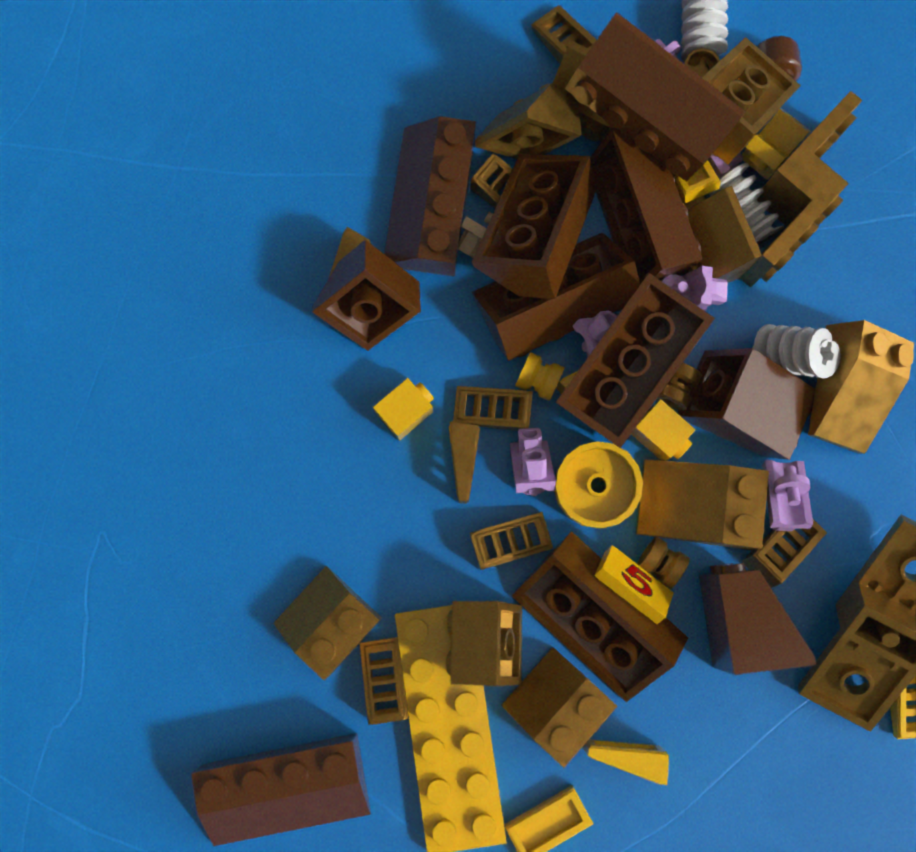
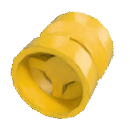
[515,352,565,401]

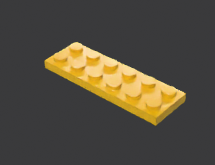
[395,605,507,852]

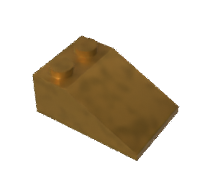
[702,37,801,165]
[808,320,914,454]
[636,459,769,550]

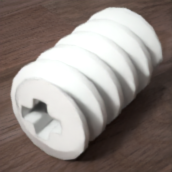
[681,0,728,62]
[709,163,785,245]
[752,324,841,378]

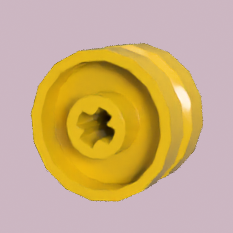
[554,441,643,528]

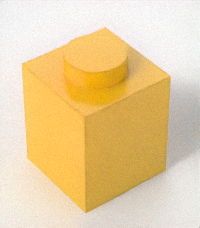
[373,378,434,441]
[631,399,696,461]

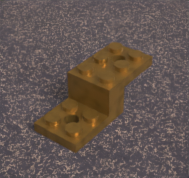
[741,91,863,287]
[798,514,916,732]

